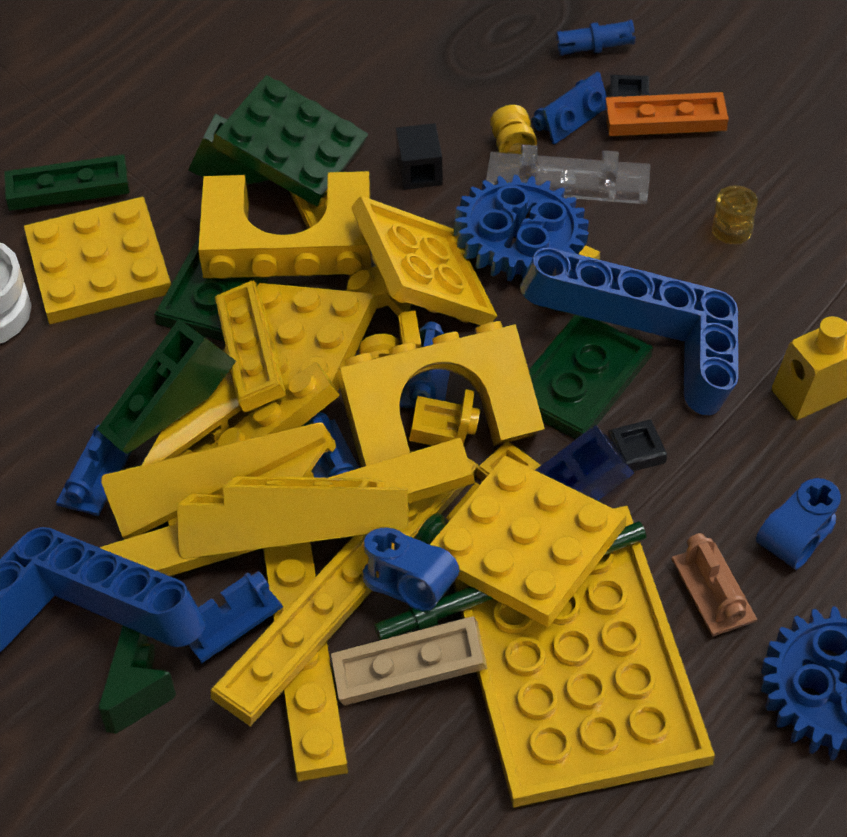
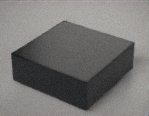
[610,75,649,97]
[608,419,667,474]

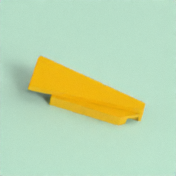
[101,422,336,539]
[177,476,409,559]

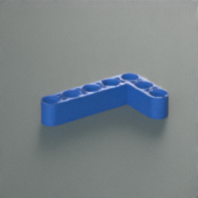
[520,247,738,415]
[0,527,206,652]

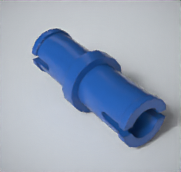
[556,20,635,56]

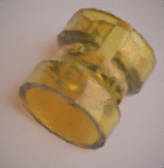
[712,185,758,244]

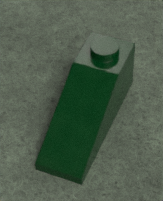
[97,319,236,454]

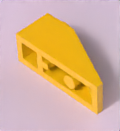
[141,372,255,466]

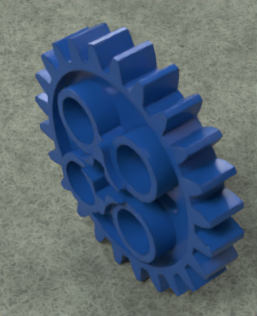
[454,175,589,281]
[761,606,847,761]

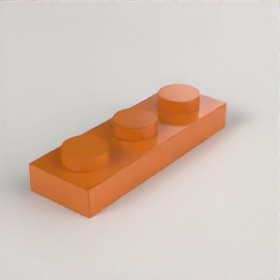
[605,92,729,136]

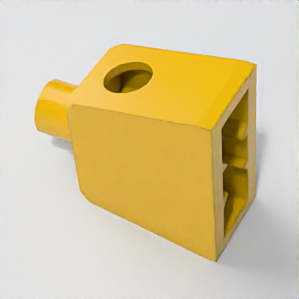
[771,316,847,421]

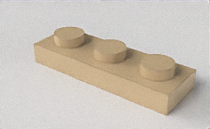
[331,616,488,706]

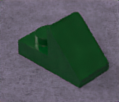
[98,626,176,734]

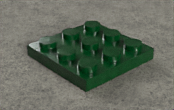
[211,75,368,207]

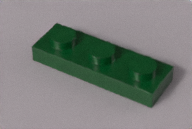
[4,154,130,211]

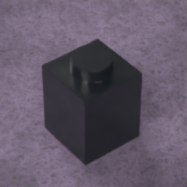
[396,123,443,190]

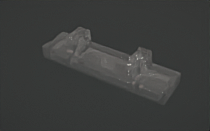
[486,144,650,204]

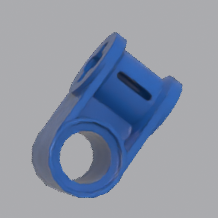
[756,478,841,570]
[363,528,460,611]

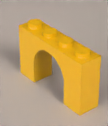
[198,171,371,279]
[337,321,545,467]

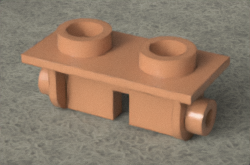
[672,533,757,637]

